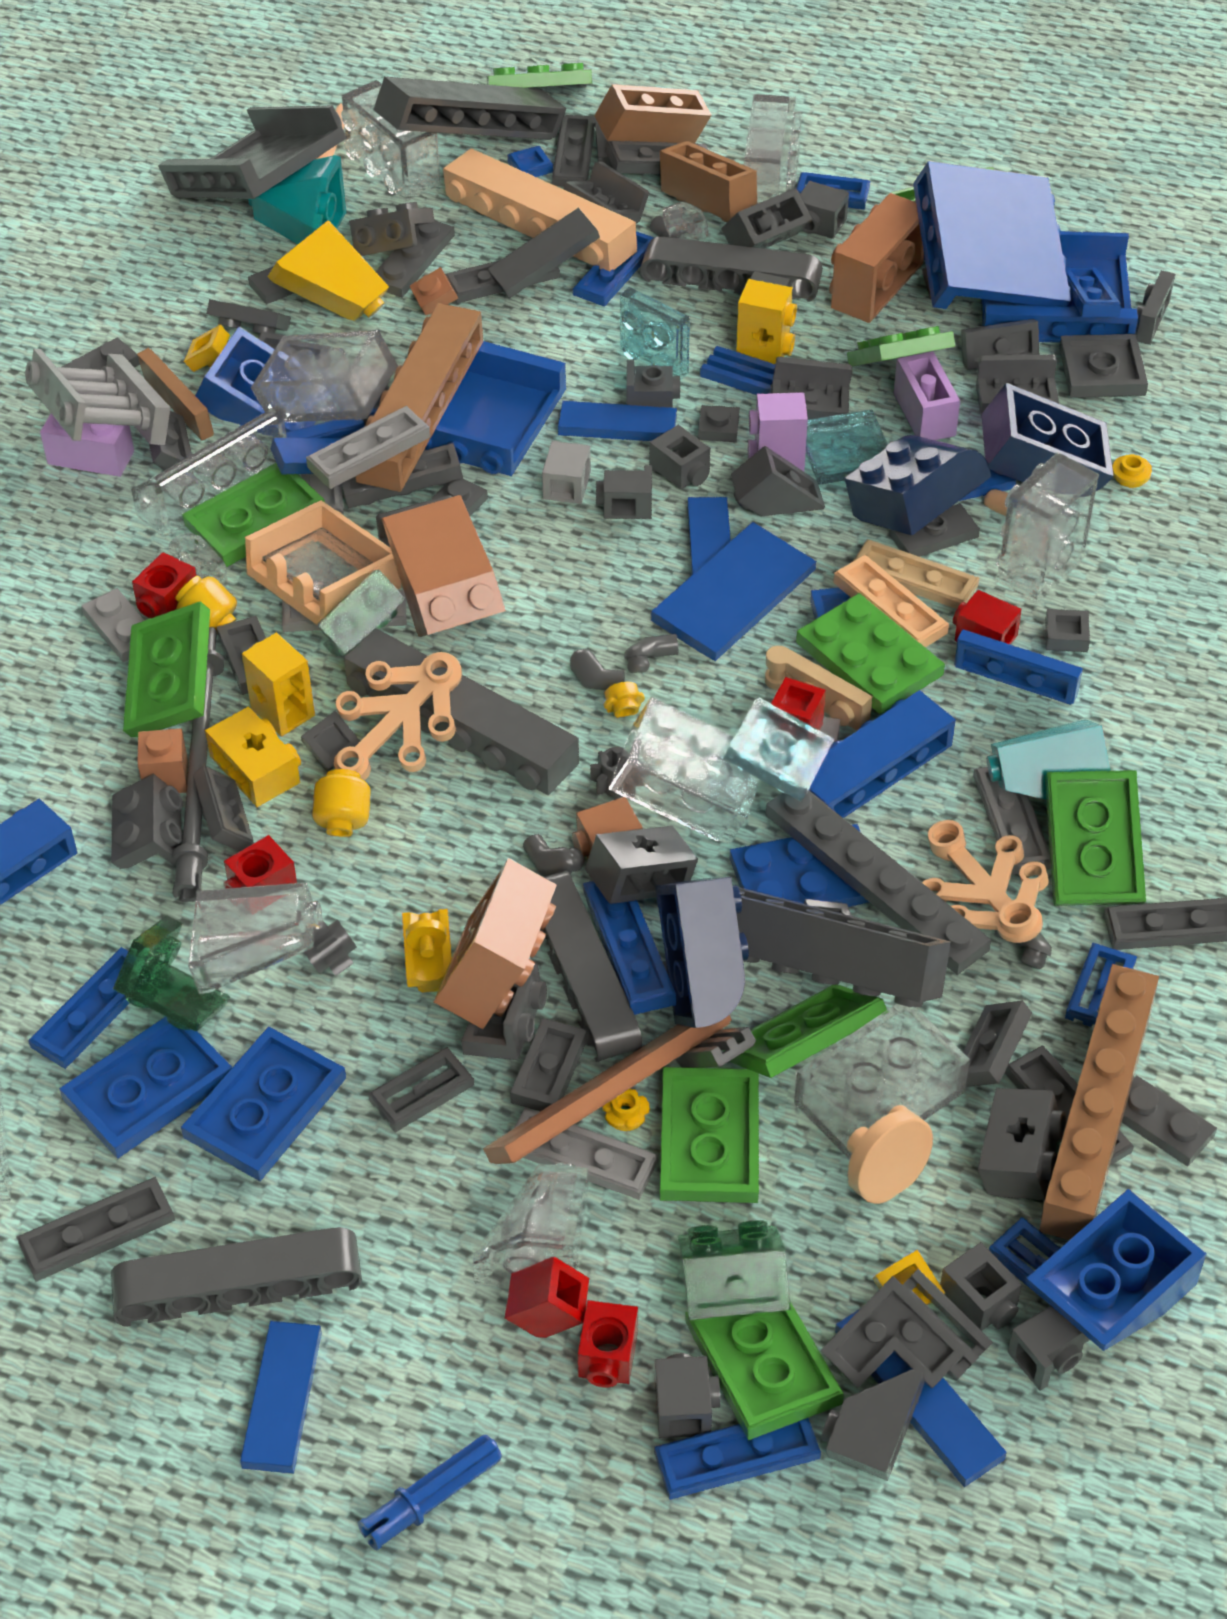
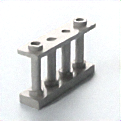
[25,349,171,445]

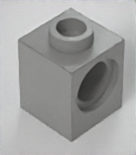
[542,441,591,504]

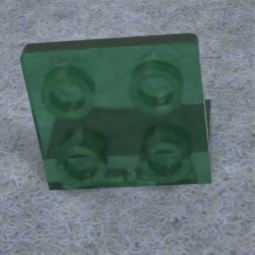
[113,915,230,1031]
[678,1220,791,1320]

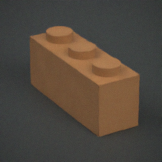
[594,84,712,143]
[660,141,757,222]

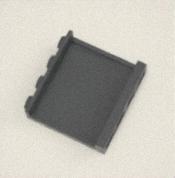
[158,105,347,199]

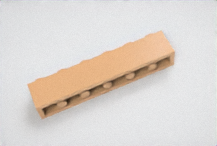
[443,148,637,272]

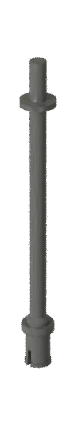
[172,627,224,902]

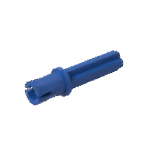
[358,1435,502,1551]

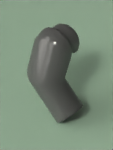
[570,649,625,690]
[994,930,1052,969]

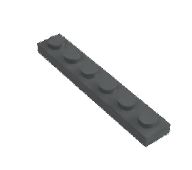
[766,782,991,975]

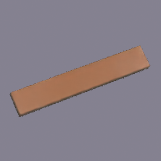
[483,1015,732,1164]

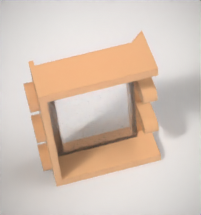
[245,500,401,632]

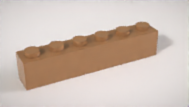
[356,303,483,492]
[1039,964,1159,1240]

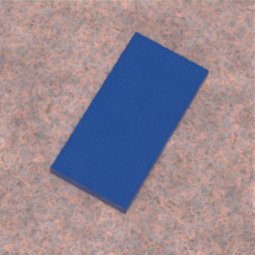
[651,522,817,661]

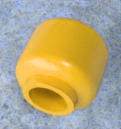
[175,576,237,635]
[312,769,371,837]

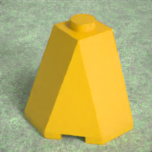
[267,220,389,321]

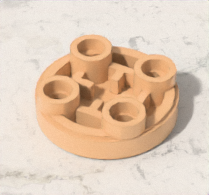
[847,1105,933,1204]

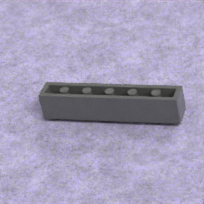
[373,76,567,140]
[344,628,579,796]
[737,887,951,1007]

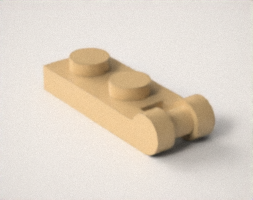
[765,645,873,731]

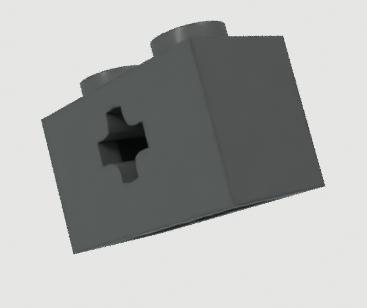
[721,188,812,249]
[585,825,698,904]
[978,1088,1067,1200]

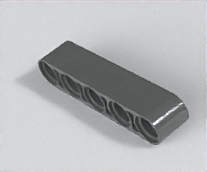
[640,237,823,302]
[540,870,642,1062]
[111,1227,362,1327]

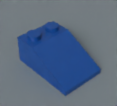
[195,327,337,437]
[1025,1189,1207,1351]

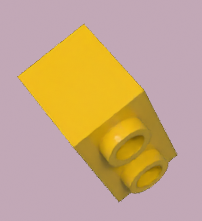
[736,279,797,364]
[242,632,315,737]
[205,706,301,807]

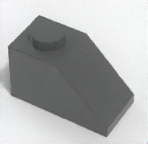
[731,446,825,516]
[821,1369,925,1481]

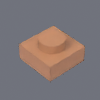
[410,267,458,315]

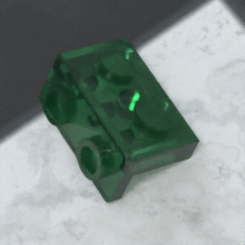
[318,570,405,656]

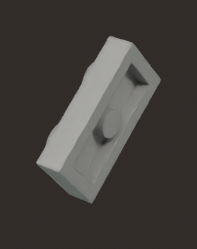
[81,588,145,662]

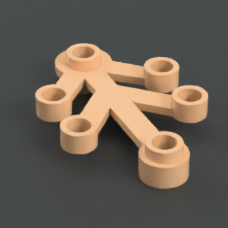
[334,652,462,780]
[922,820,1049,943]

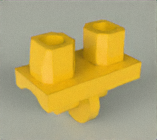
[402,909,452,993]

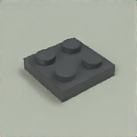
[1059,334,1148,398]

